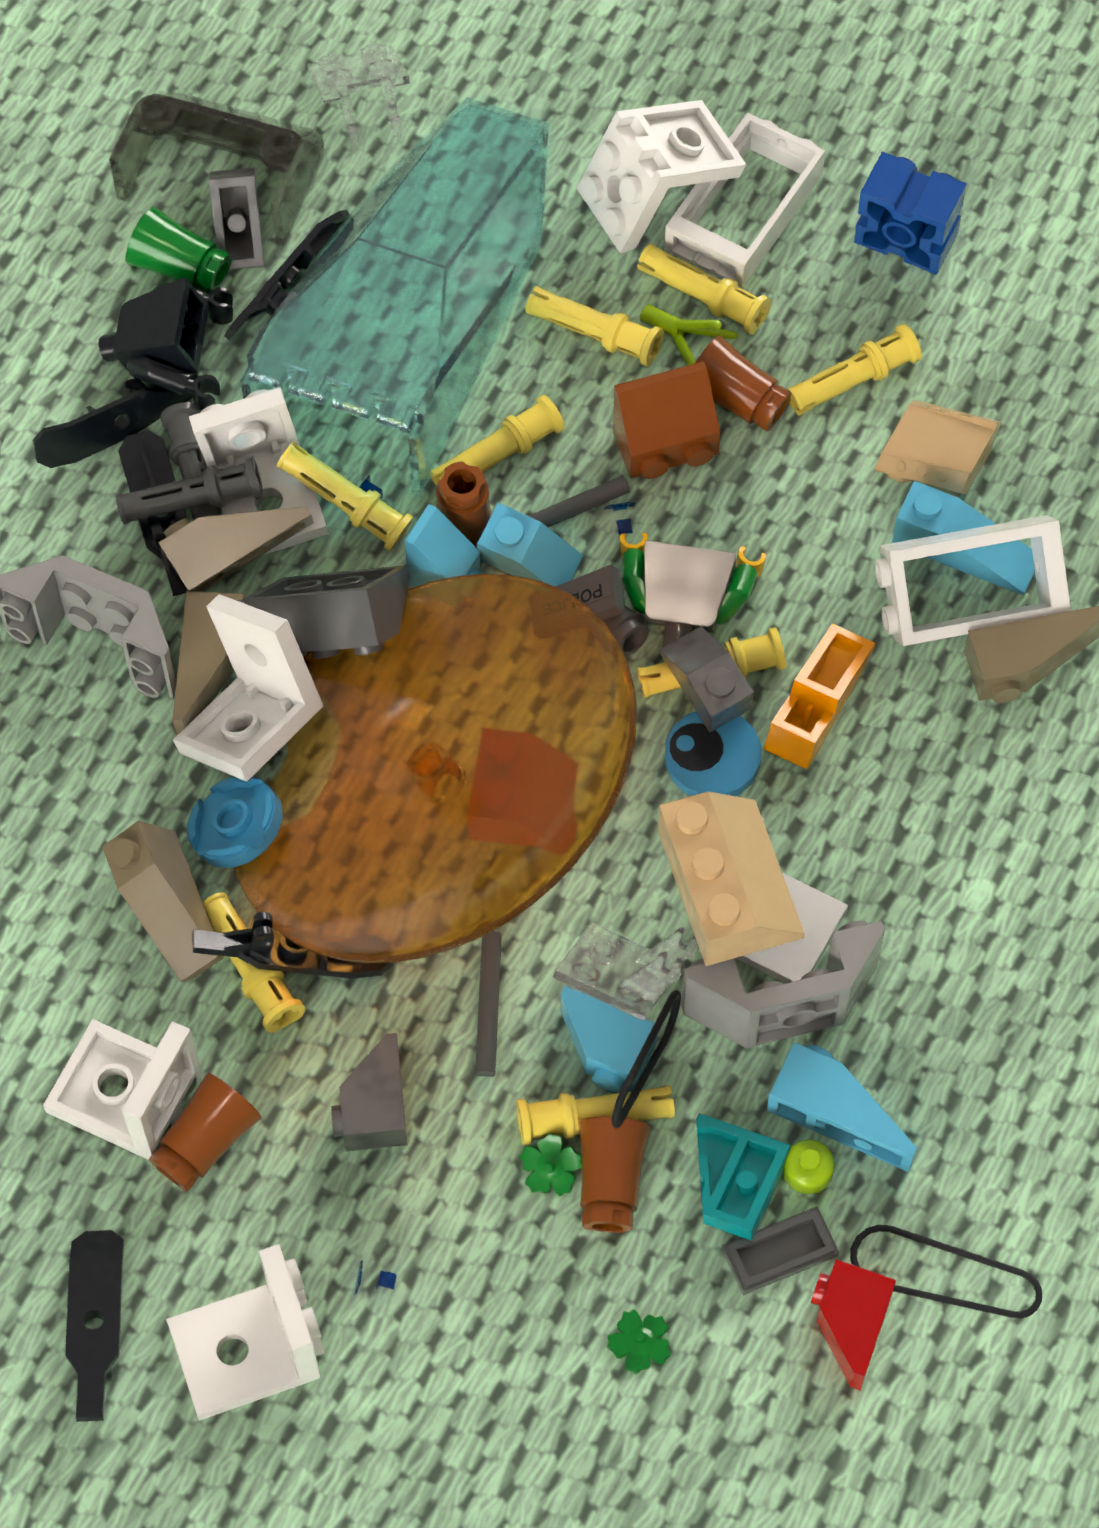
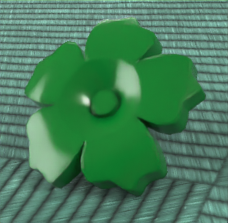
[519,1133,582,1196]
[607,1309,671,1374]

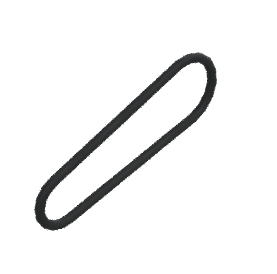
[612,990,681,1128]
[850,1225,1043,1318]

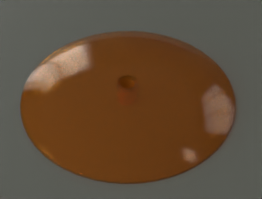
[233,574,637,963]

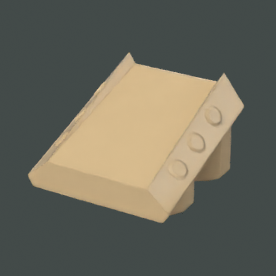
[874,400,1002,497]

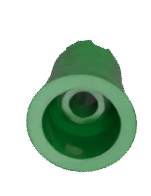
[125,206,232,293]

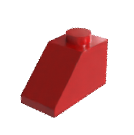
[811,1259,896,1391]

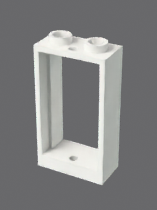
[664,113,825,289]
[875,515,1071,646]

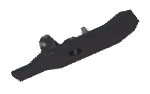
[224,210,350,340]
[32,374,199,468]
[118,430,188,596]
[192,912,393,979]
[65,1230,124,1422]

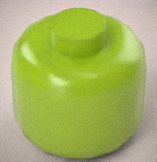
[783,1139,835,1195]

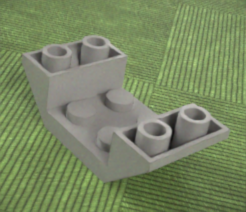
[0,555,176,699]
[681,921,885,1048]

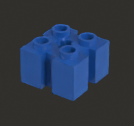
[854,151,967,275]

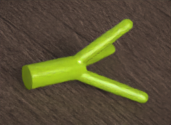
[640,304,738,365]

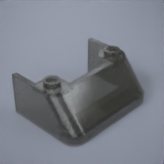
[109,93,325,246]

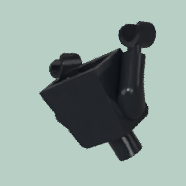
[98,277,233,411]

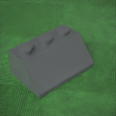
[239,565,411,659]

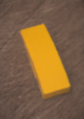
[764,623,875,769]

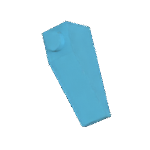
[892,481,1035,595]
[767,1042,917,1172]

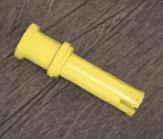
[637,243,771,335]
[526,286,664,367]
[787,323,922,416]
[429,394,565,486]
[276,441,414,552]
[637,627,786,698]
[203,892,305,1033]
[516,1085,675,1145]

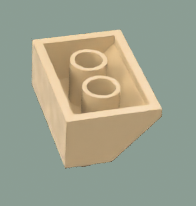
[658,791,805,966]

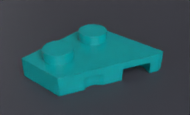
[696,1113,791,1241]

